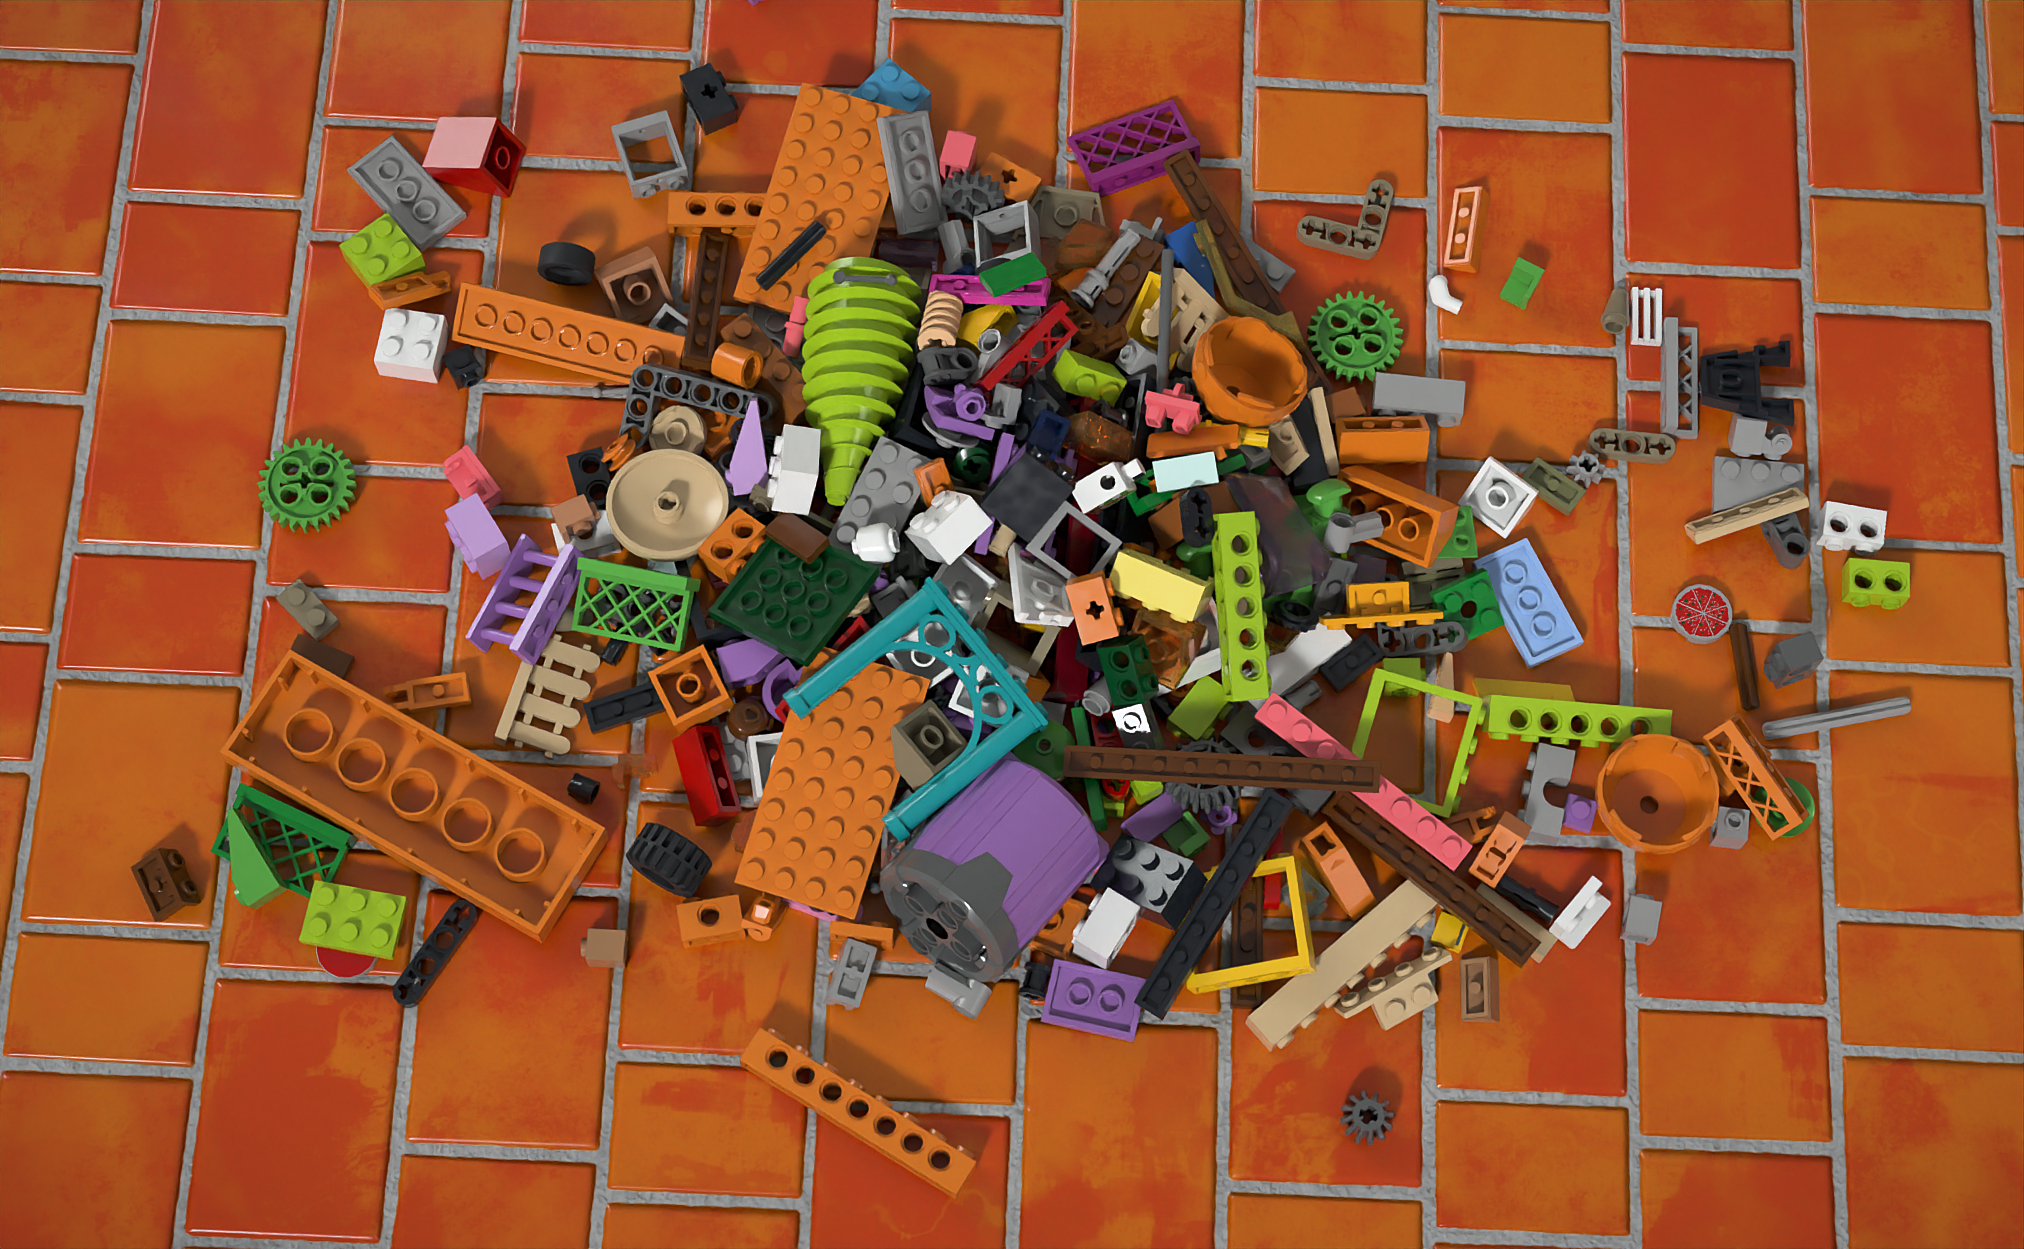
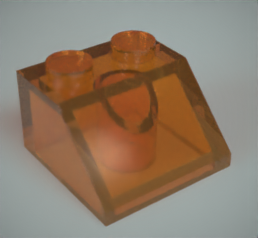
[1130,607,1207,691]

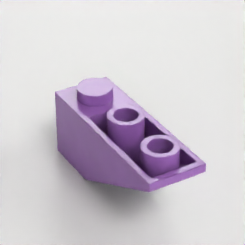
[716,639,787,690]

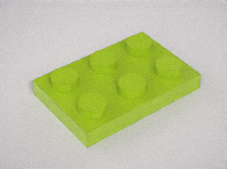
[299,880,408,960]

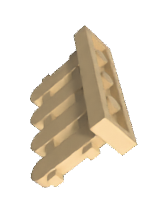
[1141,267,1230,372]
[493,634,600,760]

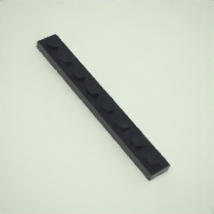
[1134,788,1296,1020]

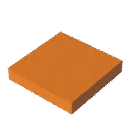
[1027,897,1089,961]

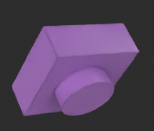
[1562,793,1597,834]

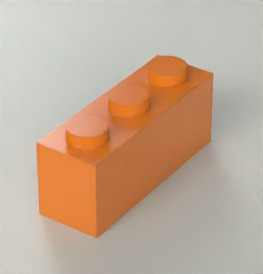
[1334,416,1430,466]

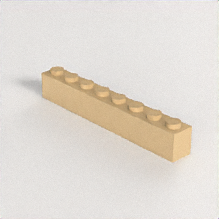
[1245,857,1444,1052]

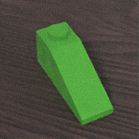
[227,807,288,910]

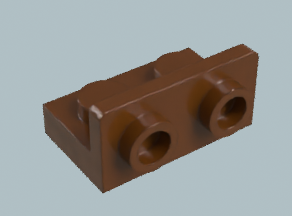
[130,848,201,922]

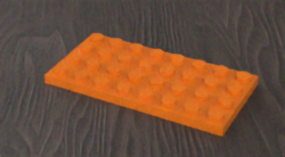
[733,82,909,321]
[734,647,931,920]

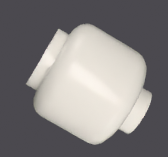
[852,523,900,565]

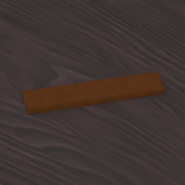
[681,230,730,371]
[1230,824,1263,1009]

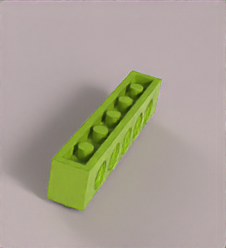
[1211,511,1272,702]
[1481,694,1672,749]

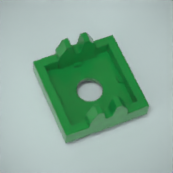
[1429,568,1505,643]

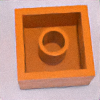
[648,644,735,735]

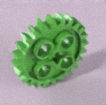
[1307,291,1403,384]
[257,437,357,534]

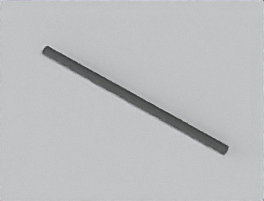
[1150,249,1174,517]

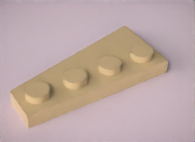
[1252,414,1310,476]

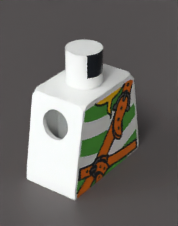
[1072,458,1146,514]

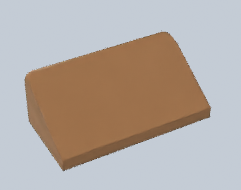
[1460,956,1500,1023]

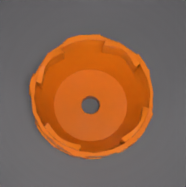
[1191,316,1308,427]
[1595,733,1719,855]

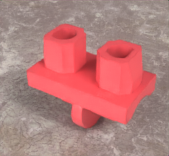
[1144,383,1202,435]

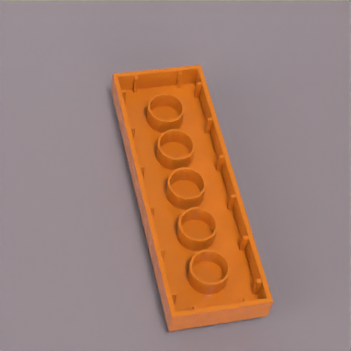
[220,649,609,944]

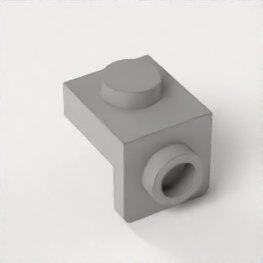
[980,382,1022,429]
[870,575,918,619]

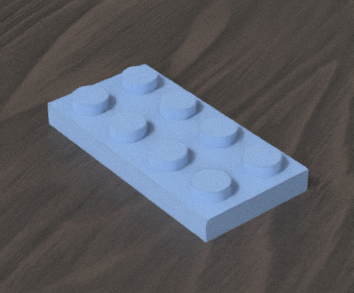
[1472,538,1584,669]

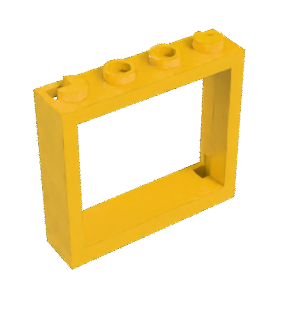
[1179,853,1317,994]

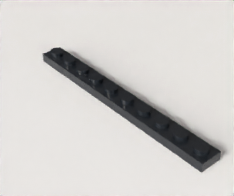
[583,608,880,735]

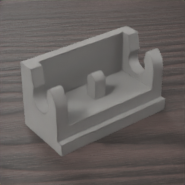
[823,938,877,1010]

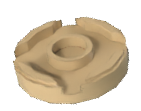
[649,405,707,455]

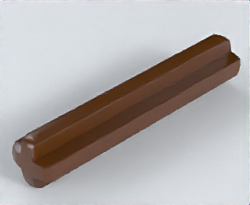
[1729,623,1760,711]

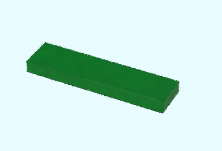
[1071,706,1108,832]

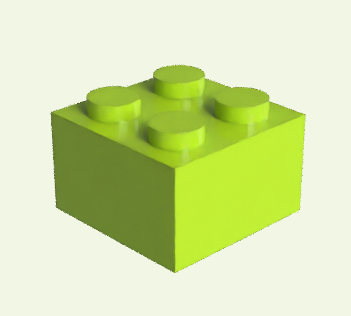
[339,212,427,289]

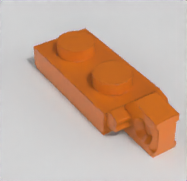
[369,270,451,311]

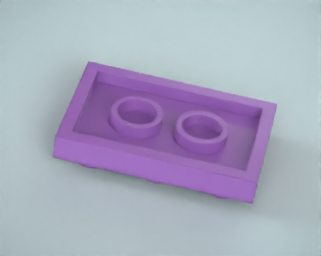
[1041,959,1147,1042]

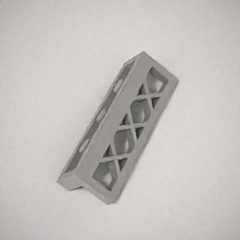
[1660,317,1698,440]

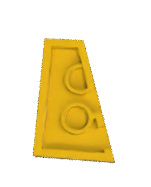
[1472,677,1577,738]

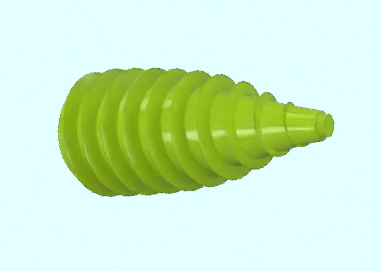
[801,257,922,506]

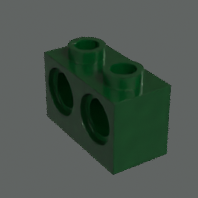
[1097,634,1159,706]

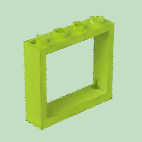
[1351,668,1487,818]

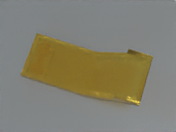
[1193,219,1307,352]

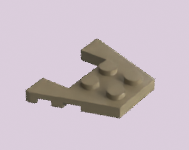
[1003,185,1114,280]

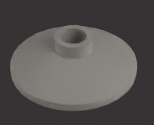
[922,412,980,448]

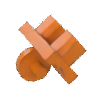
[741,892,788,941]

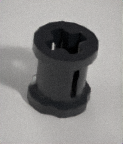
[1088,399,1129,435]
[1018,962,1052,1001]

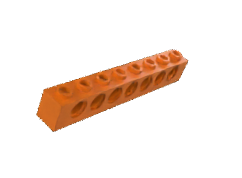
[667,190,903,240]
[739,1028,977,1200]

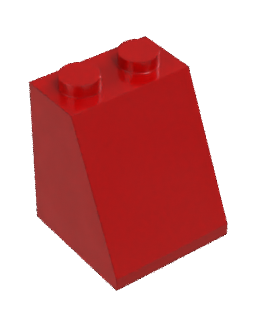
[422,116,526,198]

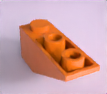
[1297,822,1378,923]

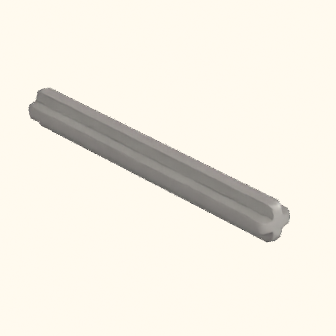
[1762,696,1911,740]

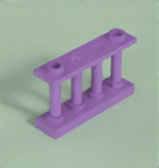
[972,433,1078,559]
[465,534,587,665]

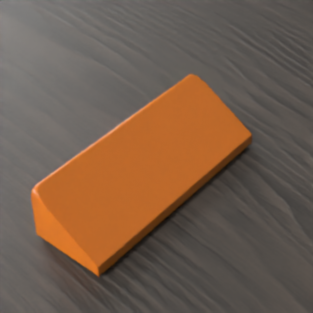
[1443,186,1490,273]
[1146,424,1241,458]

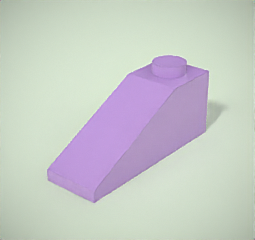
[725,397,770,496]

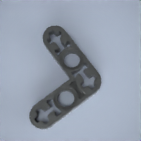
[1376,573,1468,658]

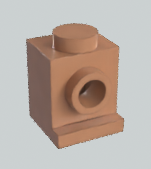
[550,494,601,544]

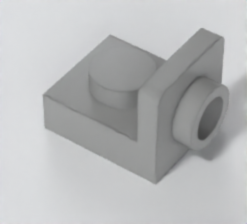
[1118,217,1165,244]

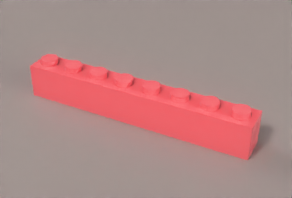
[1254,692,1473,871]

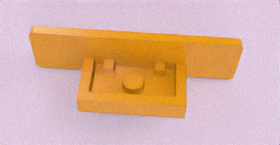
[1318,580,1443,630]

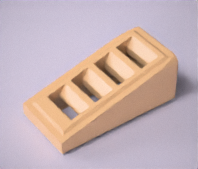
[1426,652,1455,723]

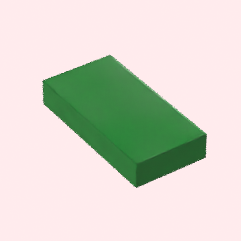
[979,252,1047,298]

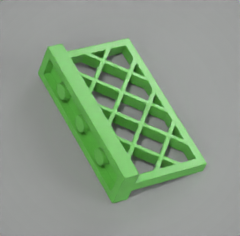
[571,557,701,652]

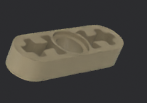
[1587,428,1676,465]

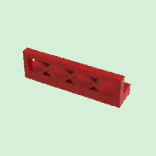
[972,300,1079,407]

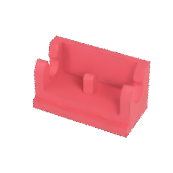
[443,445,504,511]

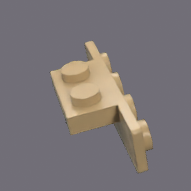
[1334,946,1453,1031]

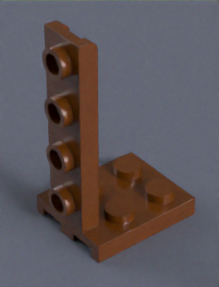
[1040,282,1129,376]

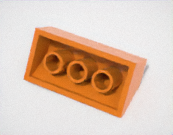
[1337,464,1459,569]

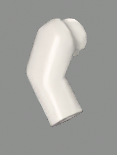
[1428,275,1463,315]

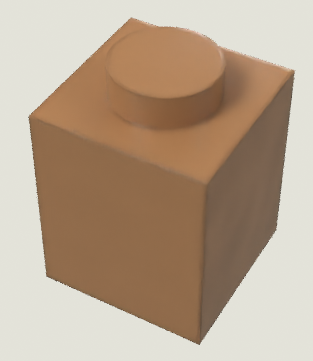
[581,928,629,968]

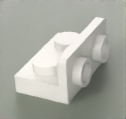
[1548,876,1611,949]

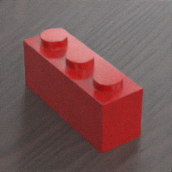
[672,726,742,826]

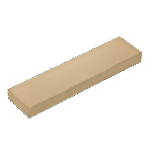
[1684,487,1810,544]

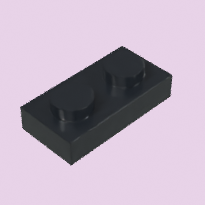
[1318,632,1385,694]

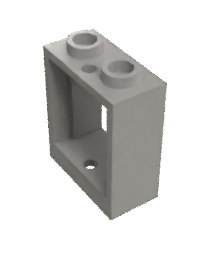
[611,110,689,199]
[973,200,1042,268]
[1025,501,1122,580]

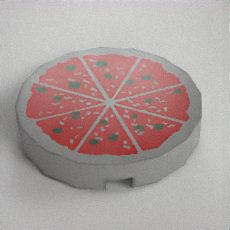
[1670,584,1732,645]

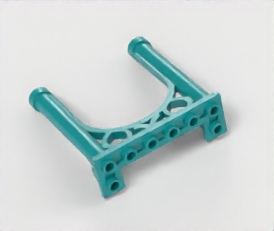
[782,576,1049,843]

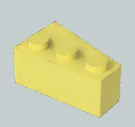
[1109,548,1215,623]

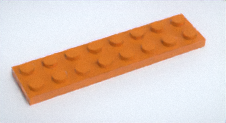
[451,281,685,391]

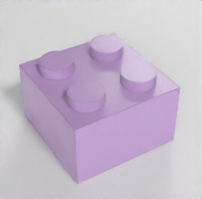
[444,493,511,580]

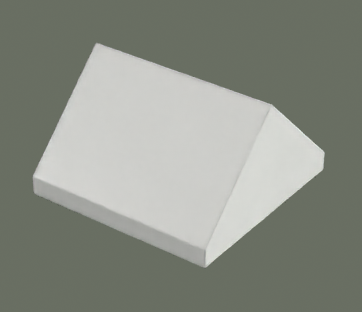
[1458,456,1539,539]

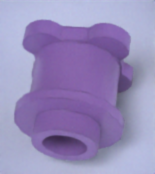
[949,384,986,421]

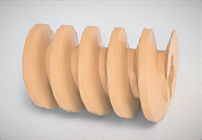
[917,290,963,351]

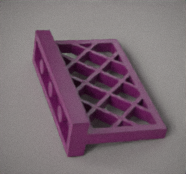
[1067,100,1200,198]

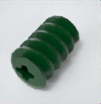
[953,432,996,483]

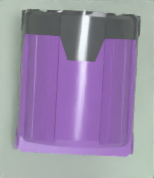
[879,751,1110,983]

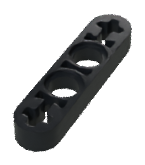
[393,900,479,1008]

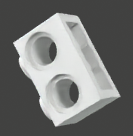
[1816,501,1887,556]

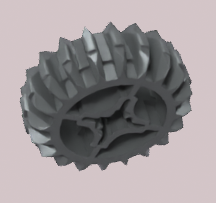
[1165,735,1245,815]

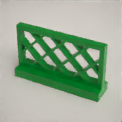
[210,783,358,899]

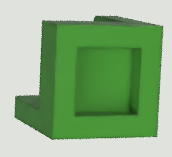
[1500,257,1545,310]
[1162,810,1211,860]

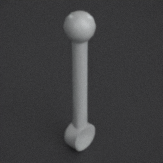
[591,387,629,398]

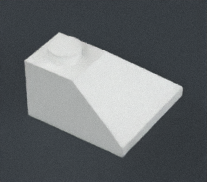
[948,652,1029,728]

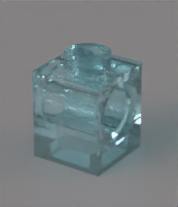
[1280,868,1330,919]

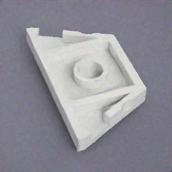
[1008,542,1074,627]

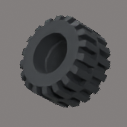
[626,822,712,898]

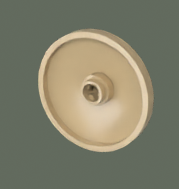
[606,449,729,562]

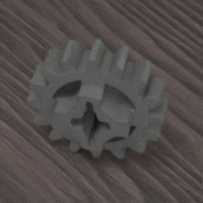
[941,170,1005,224]

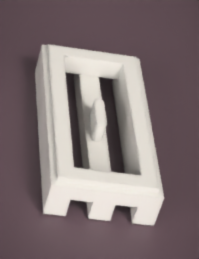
[1630,287,1662,346]

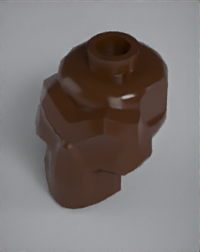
[727,695,775,741]

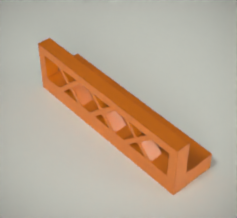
[1700,712,1809,841]

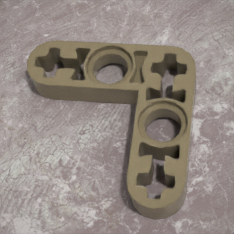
[1296,179,1393,260]

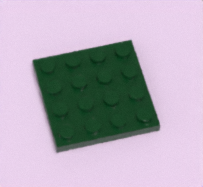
[708,536,880,667]

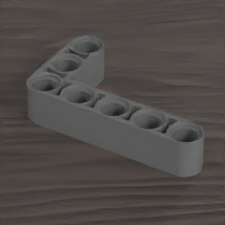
[619,362,779,449]

